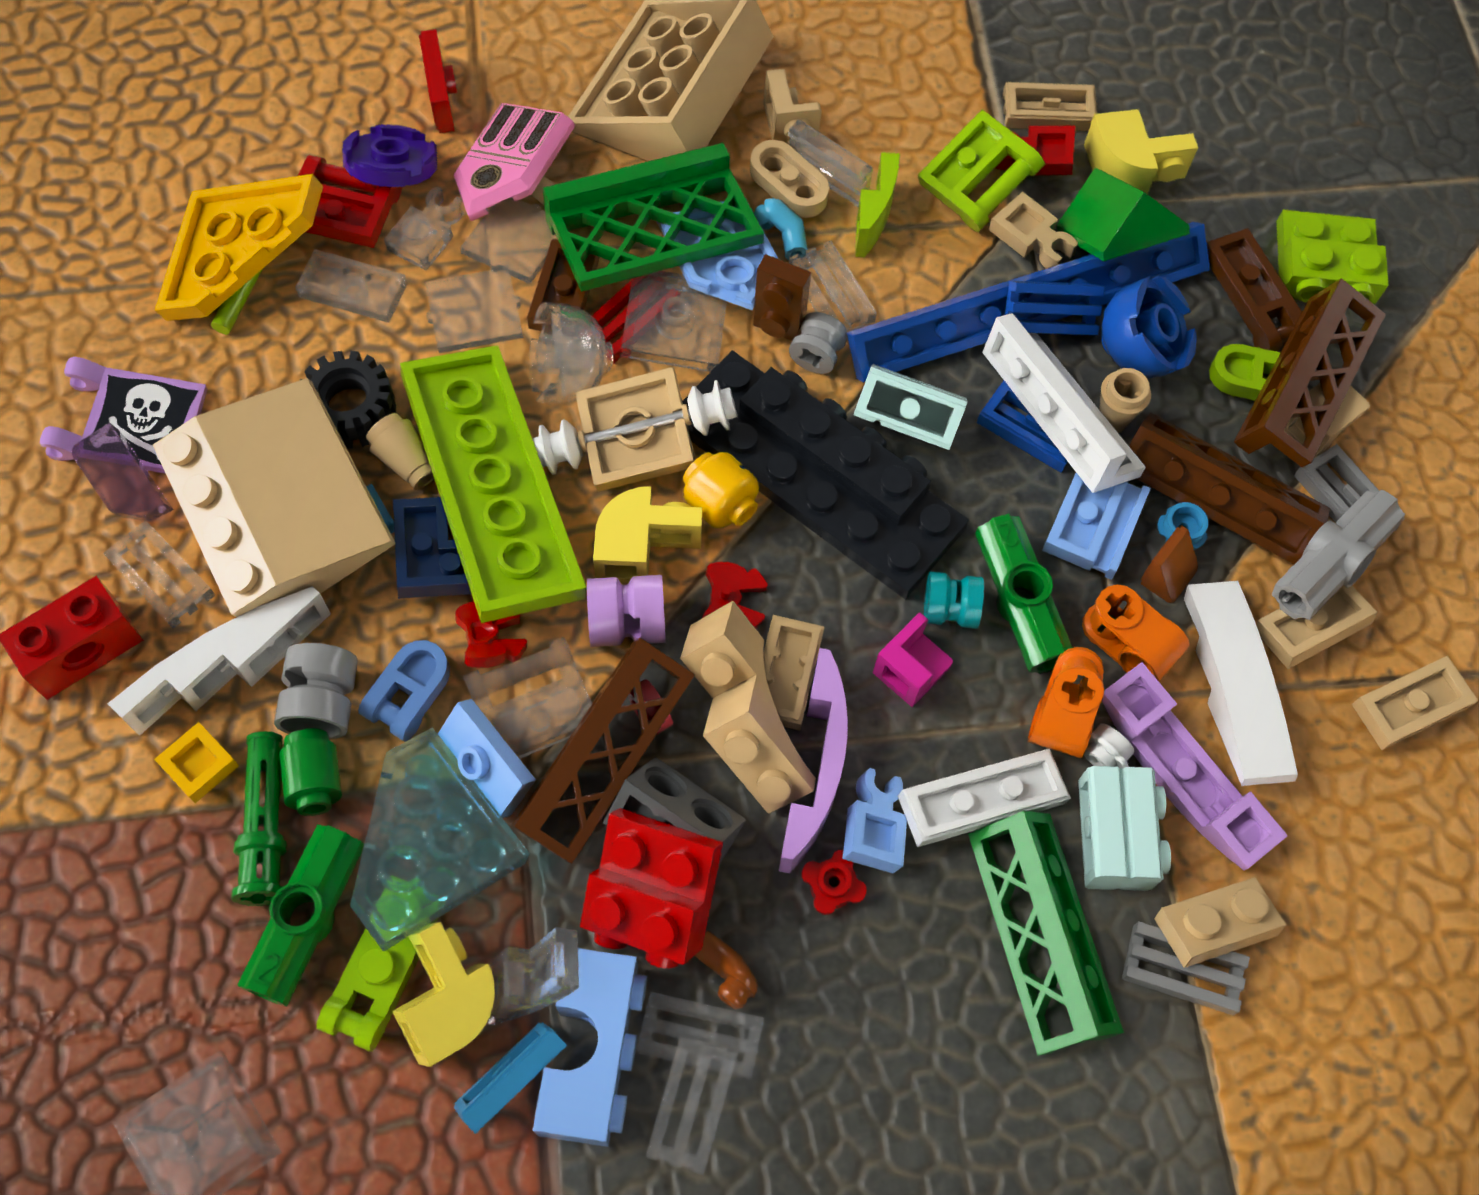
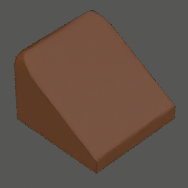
[1140,526,1198,603]

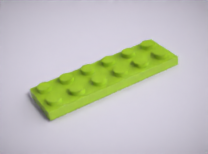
[400,345,587,623]

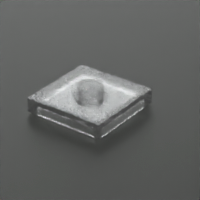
[620,271,727,372]

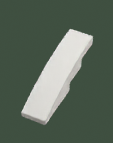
[1184,581,1298,786]
[107,586,331,736]

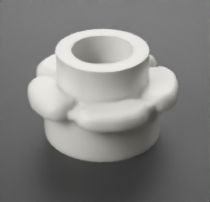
[1084,724,1135,768]

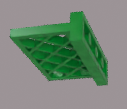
[543,143,764,292]

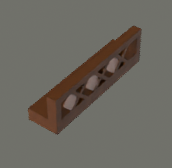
[1233,278,1386,467]
[1129,412,1330,565]
[511,638,695,864]

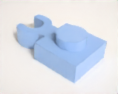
[843,768,907,873]

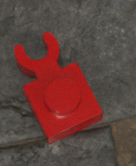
[995,125,1076,175]

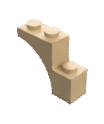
[680,601,816,814]

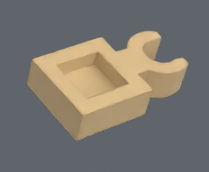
[989,192,1078,269]

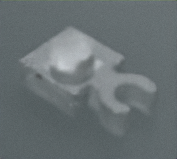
[384,186,464,271]

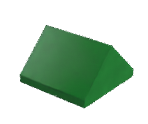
[1057,168,1190,261]

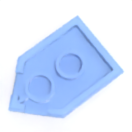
[657,199,779,310]

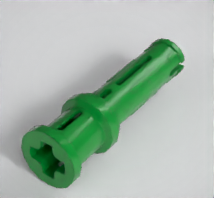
[231,731,287,906]

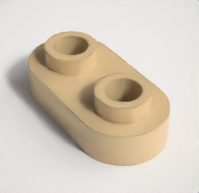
[750,140,829,218]

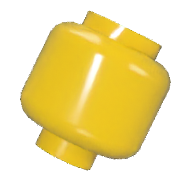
[683,452,759,528]

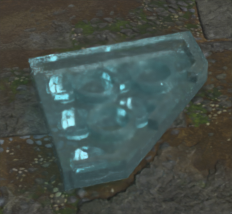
[350,727,530,952]

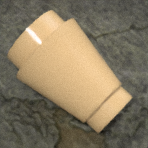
[1099,368,1151,433]
[366,413,434,490]

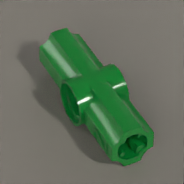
[975,514,1072,674]
[237,824,365,1007]

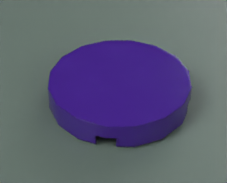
[342,124,437,187]

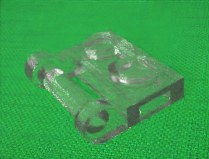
[463,636,592,759]

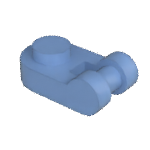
[358,640,450,742]

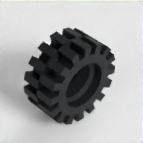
[300,351,396,449]

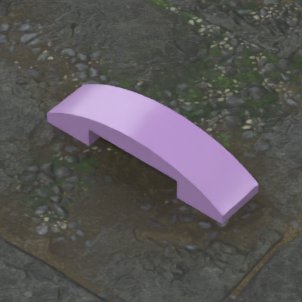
[779,648,848,873]
[1102,662,1288,870]

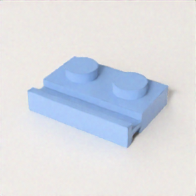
[1042,473,1151,580]

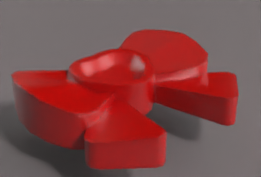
[702,562,768,629]
[455,601,527,668]

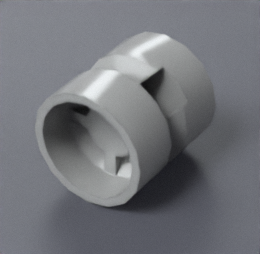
[274,643,358,739]

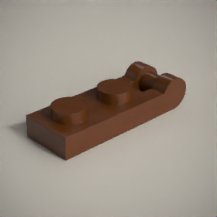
[1207,228,1302,352]

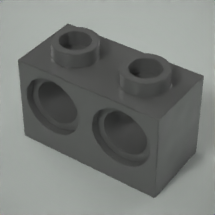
[603,757,746,864]

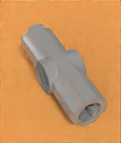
[1272,490,1405,620]

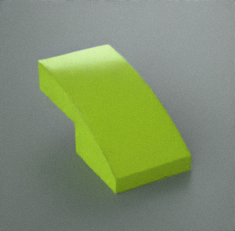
[855,152,900,258]

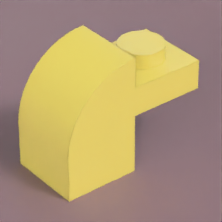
[1084,109,1198,194]
[593,486,702,583]
[392,922,495,1067]

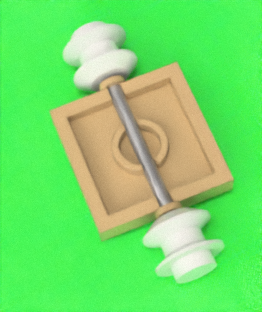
[532,367,737,492]

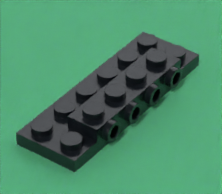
[682,350,969,600]

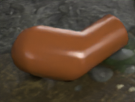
[695,930,758,1010]

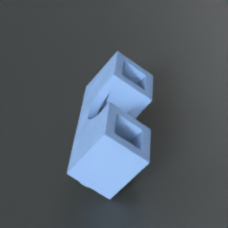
[533,947,647,1147]

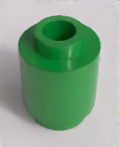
[279,728,342,816]

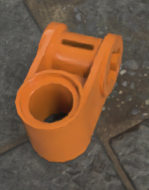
[1082,584,1190,682]
[1028,647,1104,759]

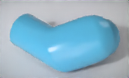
[754,198,808,261]

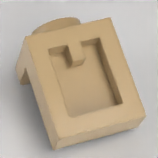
[763,69,821,144]

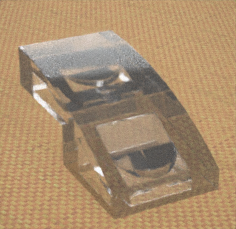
[486,927,579,1025]

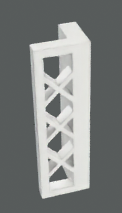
[982,313,1146,493]

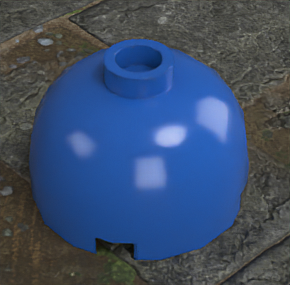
[1101,276,1197,378]

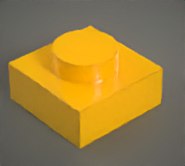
[154,722,239,803]

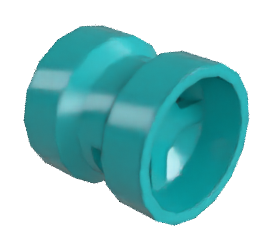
[924,572,984,629]

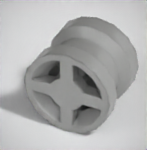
[789,312,848,374]

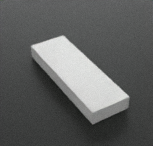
[898,748,1071,847]

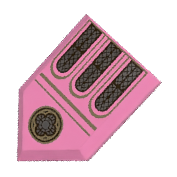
[453,103,575,221]

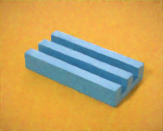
[454,1022,567,1134]

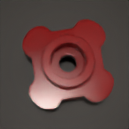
[801,850,867,915]

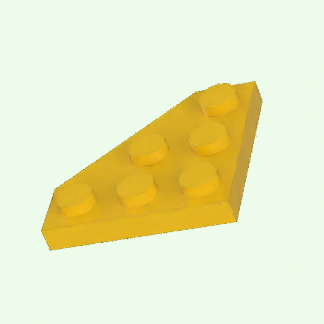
[155,174,323,321]

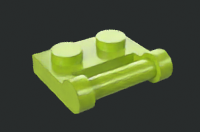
[918,109,1045,232]

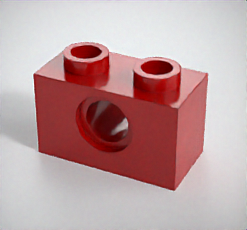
[0,575,144,700]

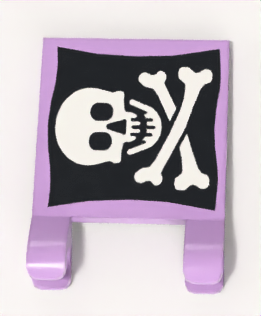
[40,357,208,474]

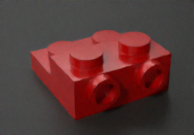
[580,808,723,969]

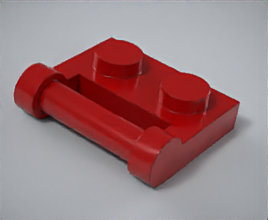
[298,155,402,248]

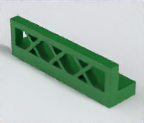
[968,810,1124,1056]

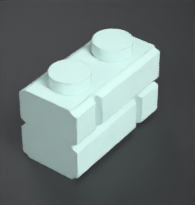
[853,364,968,450]
[1078,766,1171,891]

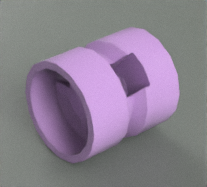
[587,575,666,647]

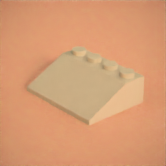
[568,0,773,161]
[153,378,396,617]

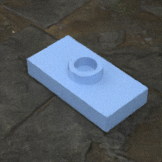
[435,699,536,820]

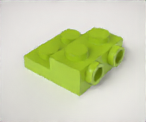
[1277,209,1389,305]

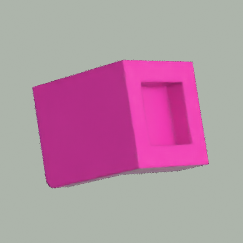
[873,612,953,707]

